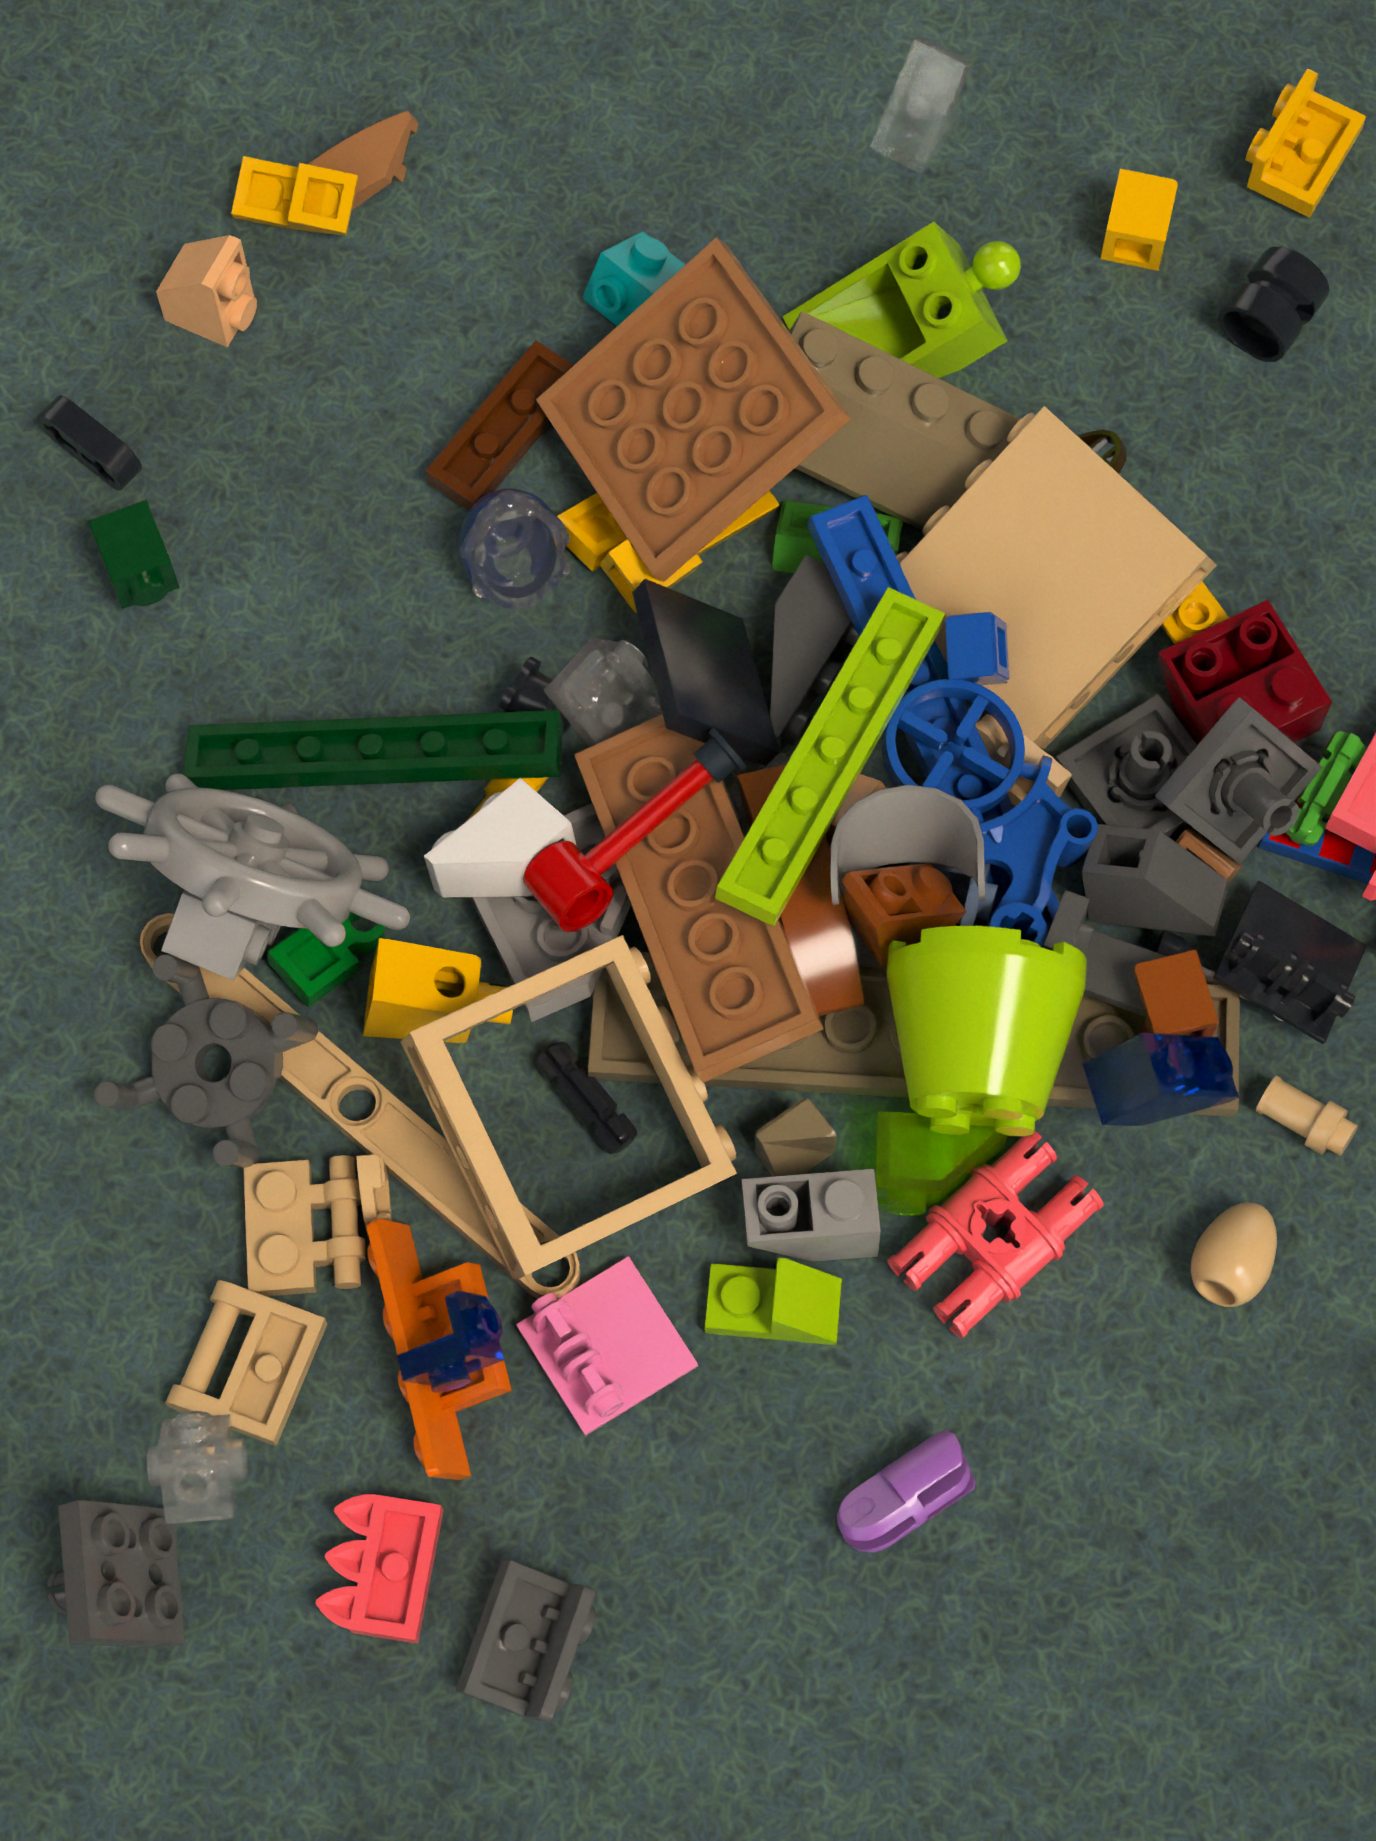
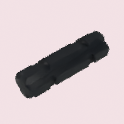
[536,1041,637,1155]

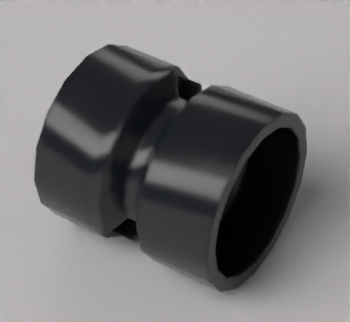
[1218,246,1330,362]

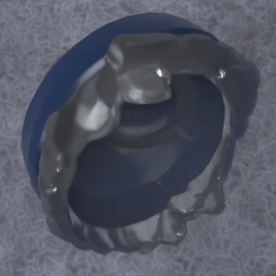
[459,488,571,610]

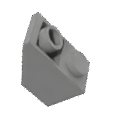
[742,1169,881,1262]

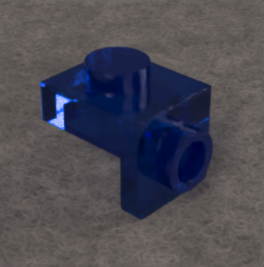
[397,1291,504,1392]

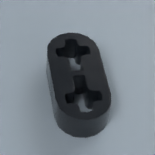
[37,395,142,491]

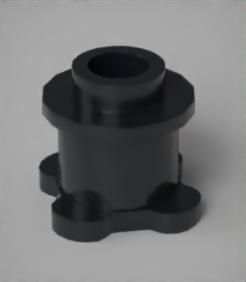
[499,657,580,734]

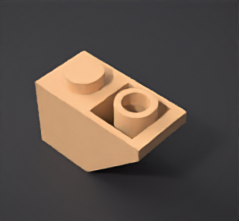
[156,235,257,347]

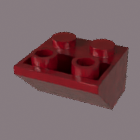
[1158,600,1332,769]

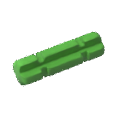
[1286,731,1366,847]

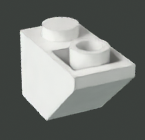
[424,778,576,898]

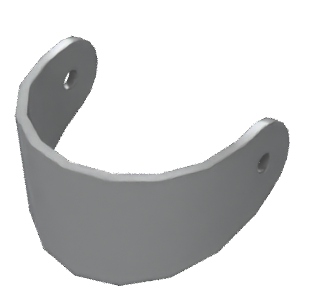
[831,785,985,905]

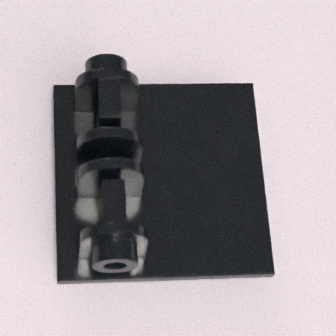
[1213,880,1367,1044]

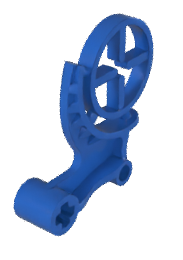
[882,679,1098,948]

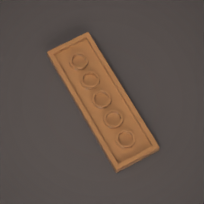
[574,714,824,1083]

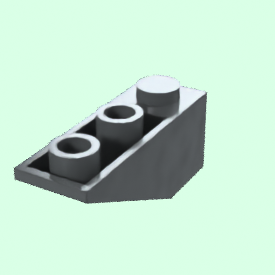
[770,555,859,761]

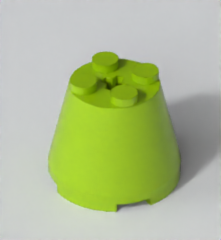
[886,926,1087,1136]

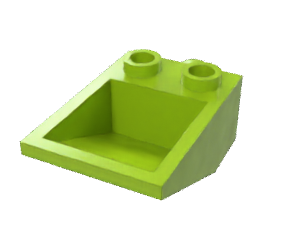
[782,221,1021,378]

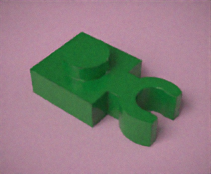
[267,913,386,1008]

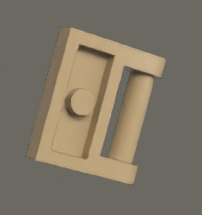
[165,1280,327,1446]

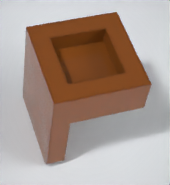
[1133,950,1219,1057]

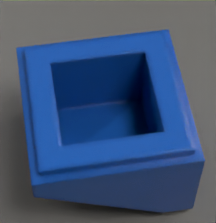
[945,612,1009,686]

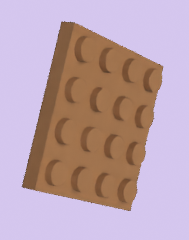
[536,237,851,582]

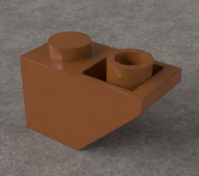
[841,863,967,968]

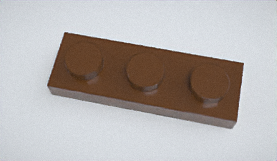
[425,340,574,510]

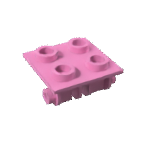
[516,1256,698,1436]

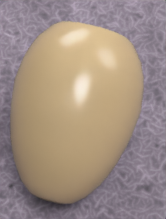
[1191,1202,1277,1307]

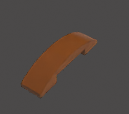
[736,764,864,1016]

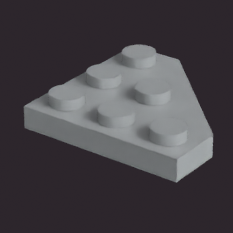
[470,803,631,1022]

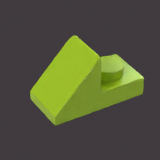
[705,1257,842,1345]

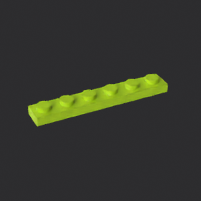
[715,587,945,927]

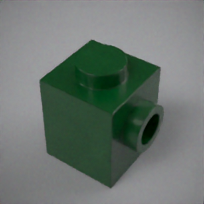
[88,499,180,609]

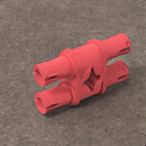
[887,1131,1104,1339]

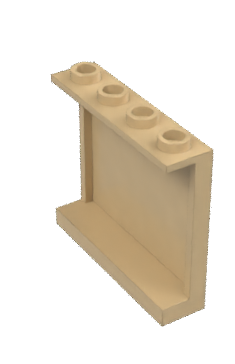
[896,406,1217,749]

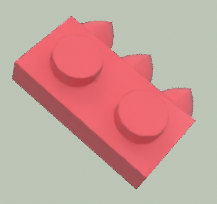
[315,1494,444,1644]

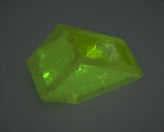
[874,1111,1008,1216]

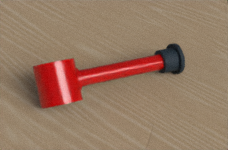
[523,728,747,932]

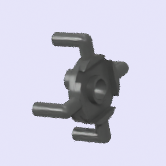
[94,955,318,1168]

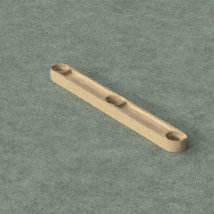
[140,913,581,1299]

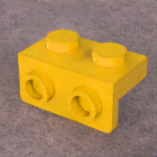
[1245,69,1366,218]

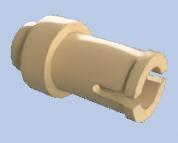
[1256,1075,1358,1156]

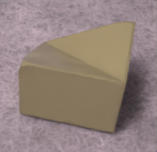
[754,1098,837,1177]

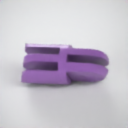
[837,1430,977,1552]

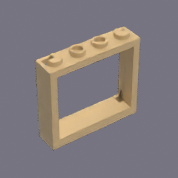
[401,935,737,1281]

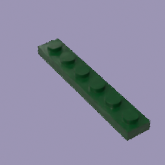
[183,710,563,790]

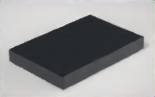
[632,579,780,766]

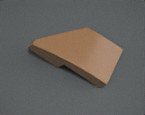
[309,111,419,211]

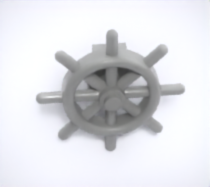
[95,773,410,981]

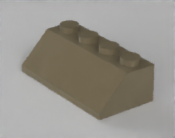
[789,311,1020,530]

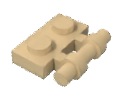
[244,1155,366,1296]

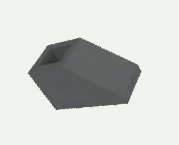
[1082,824,1228,936]

